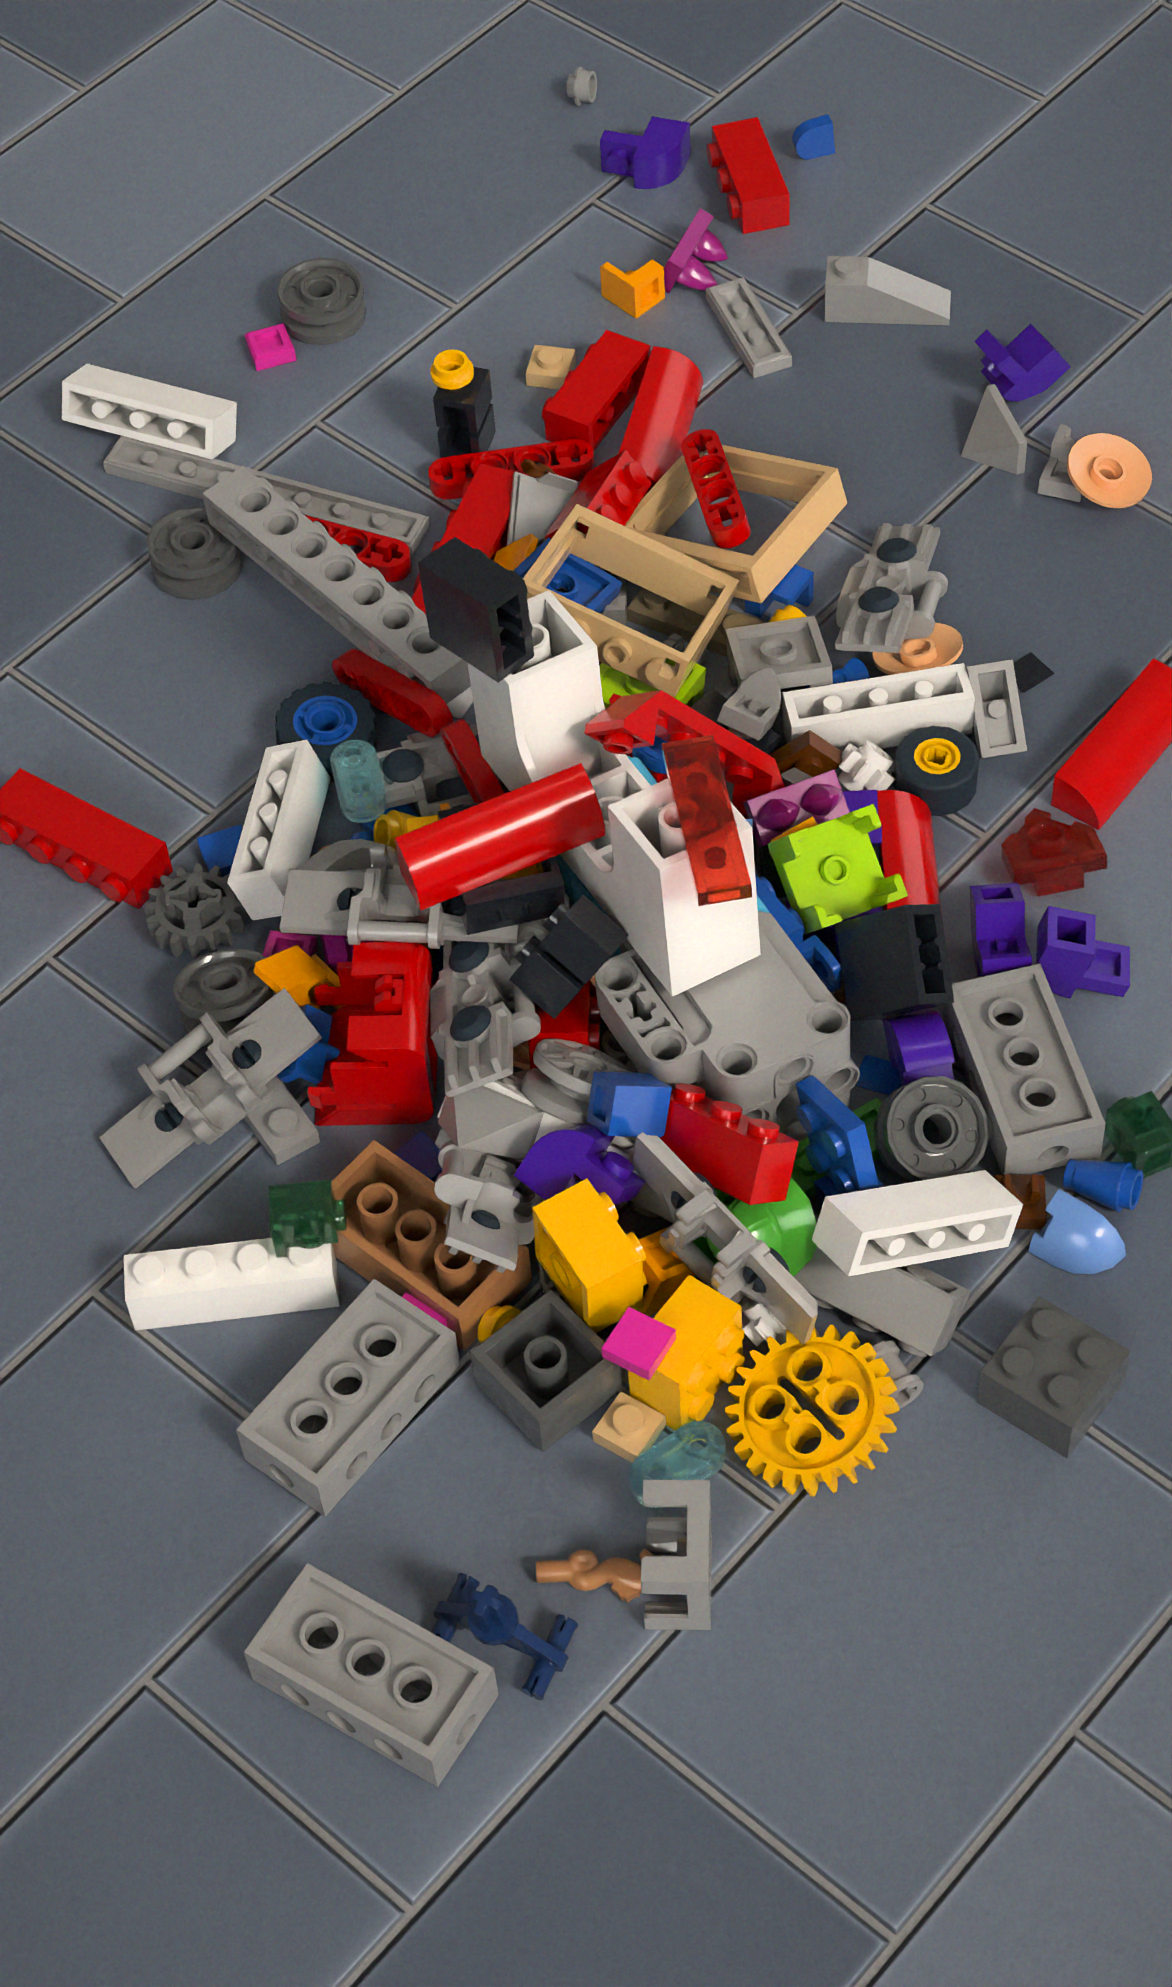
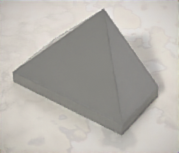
[961,384,1027,475]
[438,1086,544,1160]

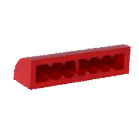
[618,346,704,496]
[1051,658,1172,830]
[395,763,606,910]
[877,790,943,923]

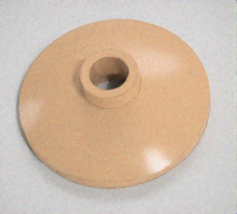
[1067,433,1152,508]
[872,623,963,675]

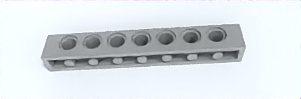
[202,465,471,704]

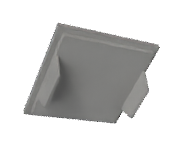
[507,472,577,550]

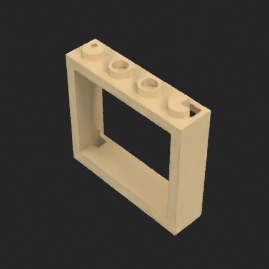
[625,445,847,603]
[523,504,740,697]

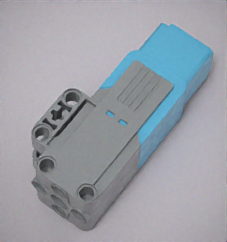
[555,756,860,1142]

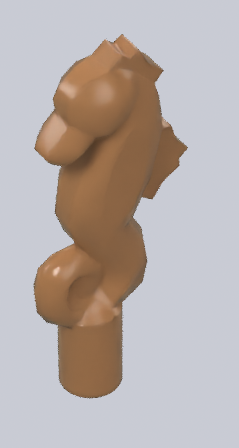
[536,1549,662,1604]

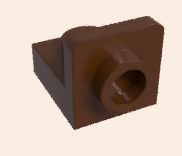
[769,730,842,777]

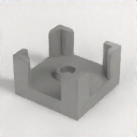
[725,616,833,689]
[641,1480,712,1630]

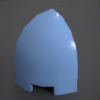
[1028,1189,1126,1274]

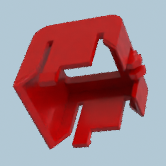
[308,942,438,1126]

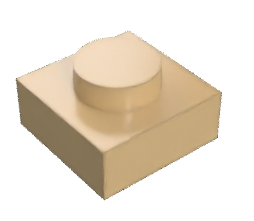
[526,345,576,389]
[592,1391,666,1466]

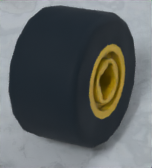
[894,726,979,816]

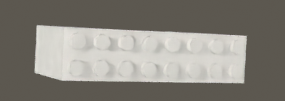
[467,590,761,997]

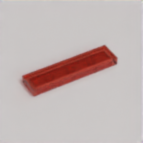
[662,735,752,906]

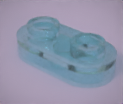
[330,740,387,823]
[629,1421,726,1509]

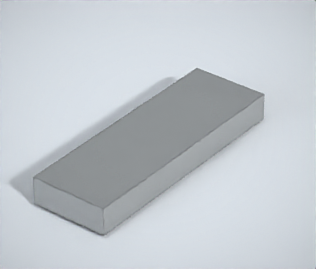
[706,277,792,379]

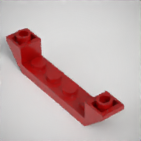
[584,690,785,834]

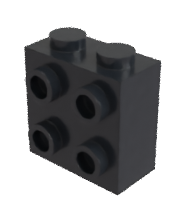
[418,537,535,683]
[835,904,955,1021]

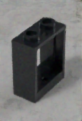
[437,802,565,935]

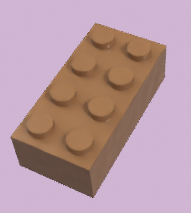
[305,1140,532,1351]

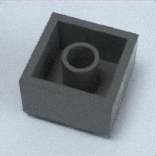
[470,1290,623,1452]
[977,1296,1130,1458]

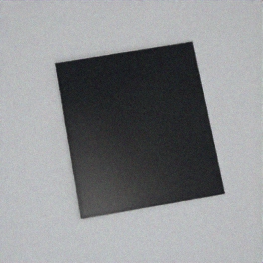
[1013,652,1055,693]

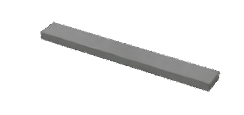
[103,436,430,557]

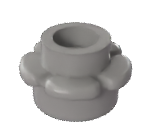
[567,66,597,106]

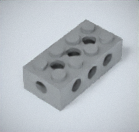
[943,964,1106,1175]
[236,1279,460,1517]
[244,1563,499,1787]

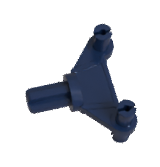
[431,1573,578,1700]

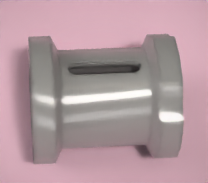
[872,1340,924,1409]

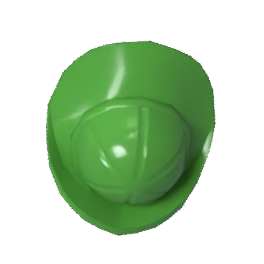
[693,1178,817,1276]

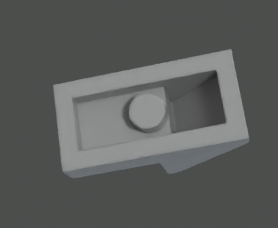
[966,659,1027,759]

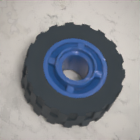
[275,682,377,783]

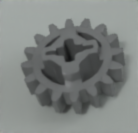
[144,863,249,959]

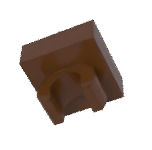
[993,1174,1047,1229]

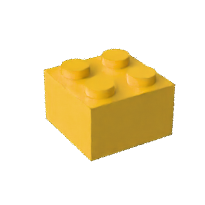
[532,1178,647,1333]
[628,1275,745,1435]

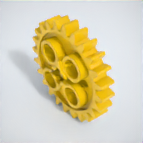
[725,1325,900,1497]

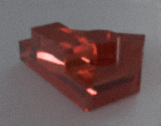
[1001,808,1107,897]

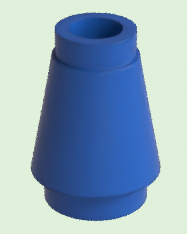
[1063,1159,1143,1212]

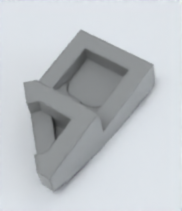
[1038,424,1083,502]

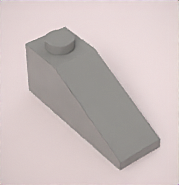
[825,256,951,326]

